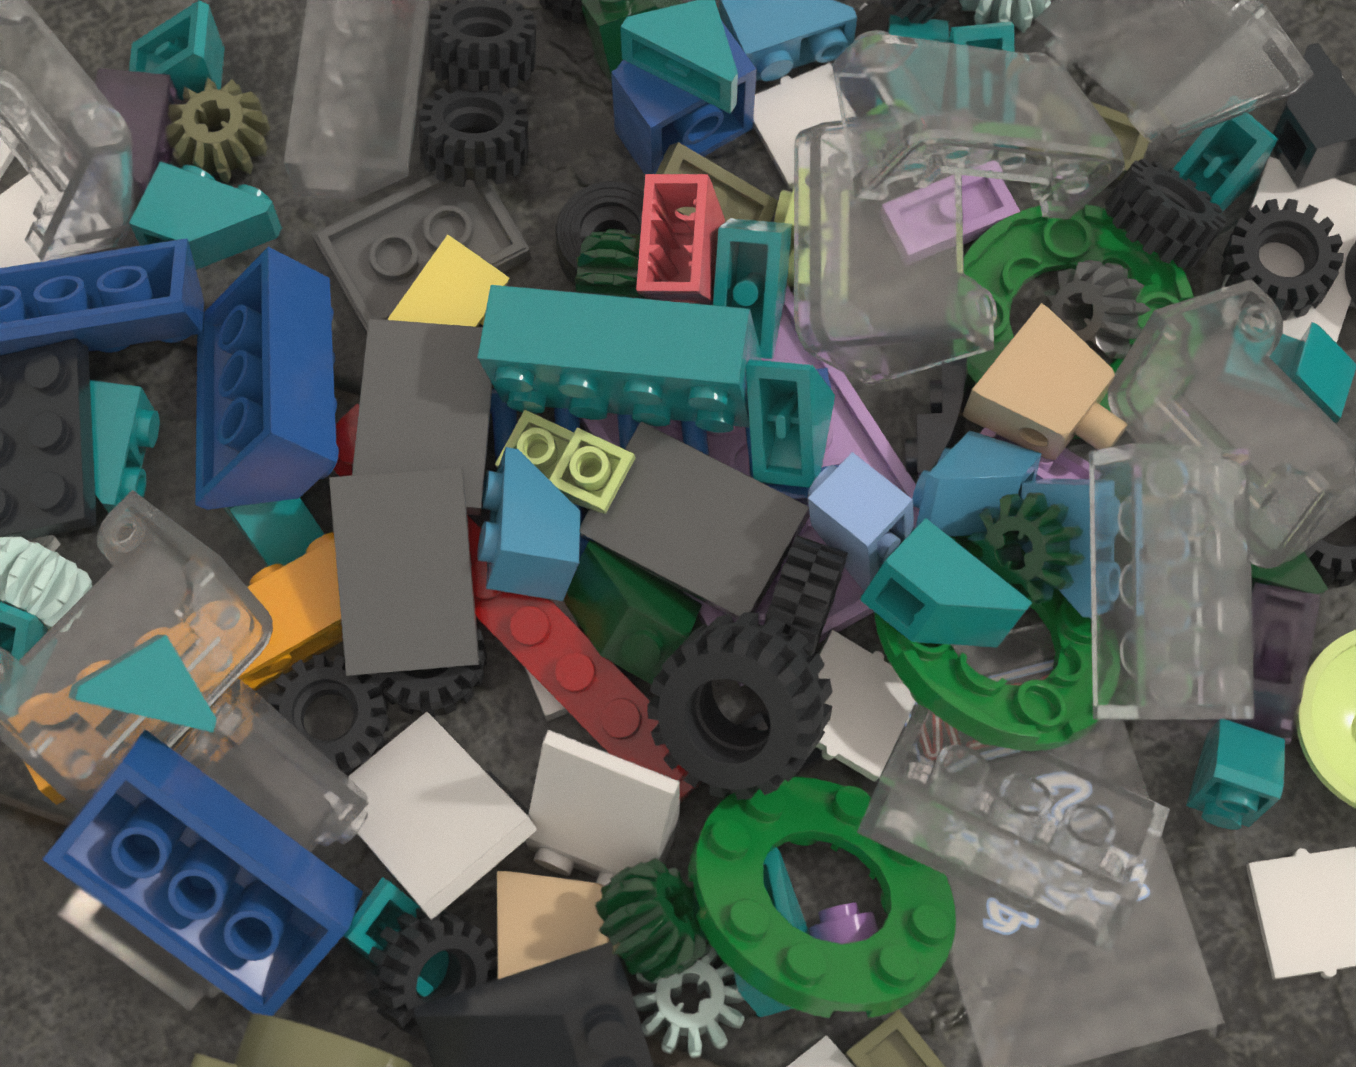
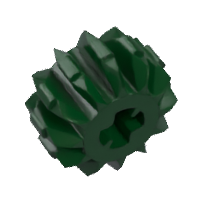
[574,229,647,299]
[968,492,1085,604]
[595,858,708,984]

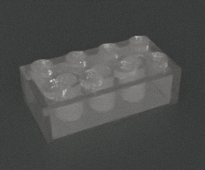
[1089,443,1254,720]
[857,704,1170,952]

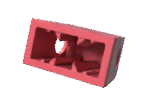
[636,174,725,305]

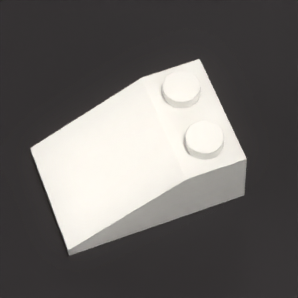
[525,730,680,885]

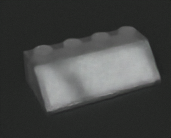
[284,0,431,200]

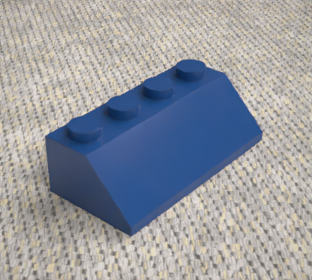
[0,238,205,356]
[195,247,339,510]
[43,729,363,1016]

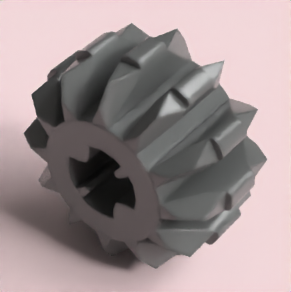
[1043,260,1151,365]

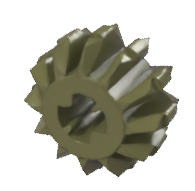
[165,77,270,184]

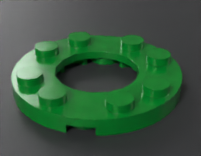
[946,204,1196,439]
[874,535,1127,751]
[688,777,956,1018]

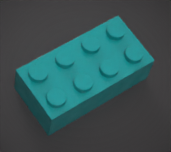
[477,285,762,433]

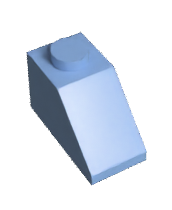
[808,452,914,591]

